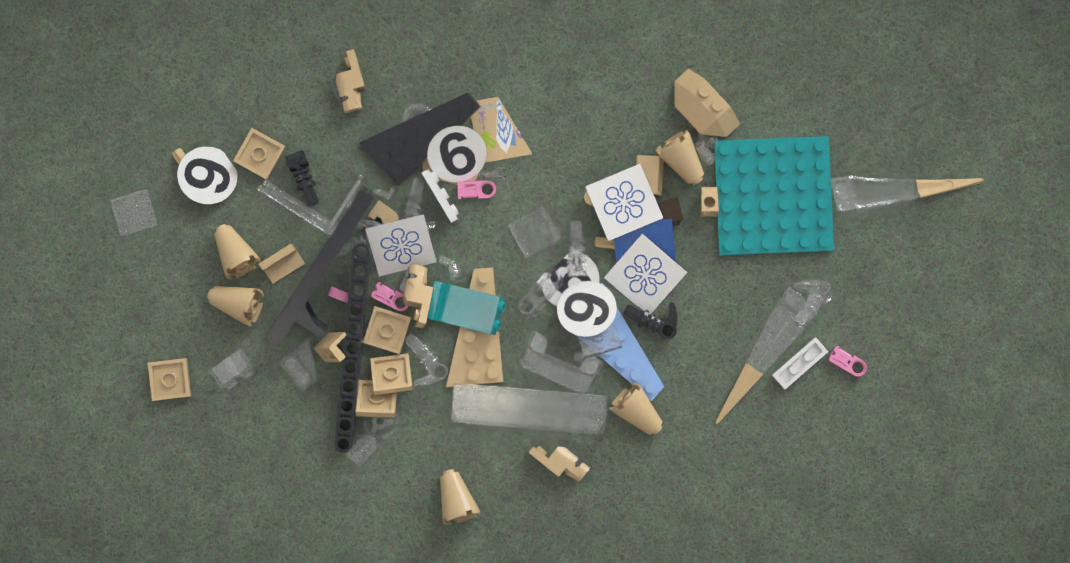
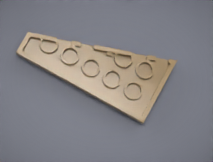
[446,267,503,387]

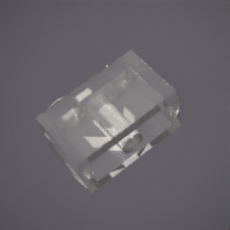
[209,349,256,390]

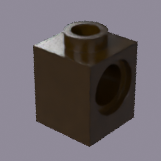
[658,197,683,226]

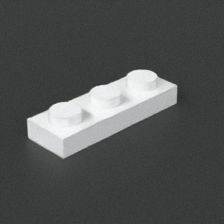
[422,169,459,223]
[772,337,828,390]

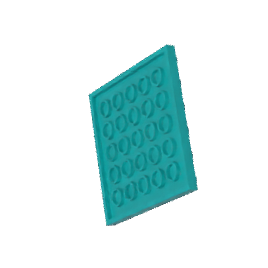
[714,136,834,256]

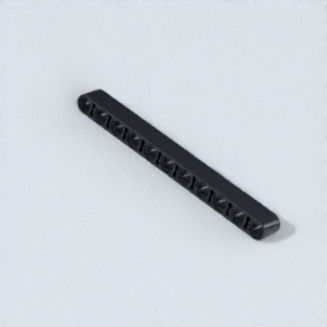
[335,243,371,453]

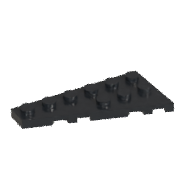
[359,93,481,185]

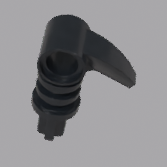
[285,150,319,206]
[623,302,678,340]

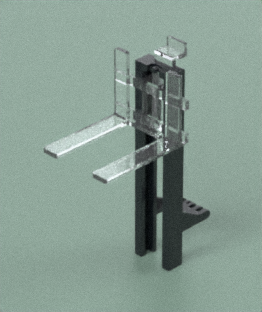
[257,173,395,347]

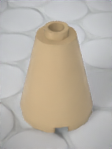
[655,130,704,185]
[214,224,261,279]
[207,286,264,326]
[610,382,662,435]
[440,469,481,525]

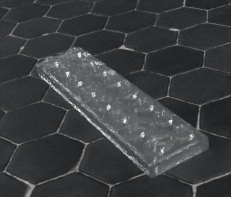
[451,383,608,435]

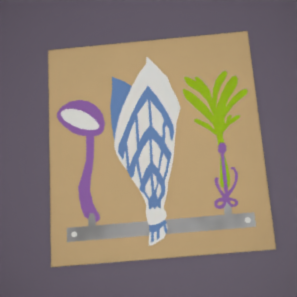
[471,97,532,163]

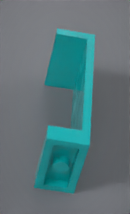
[427,281,506,335]

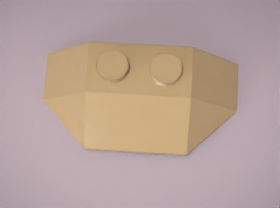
[674,68,740,137]

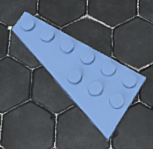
[574,283,664,401]

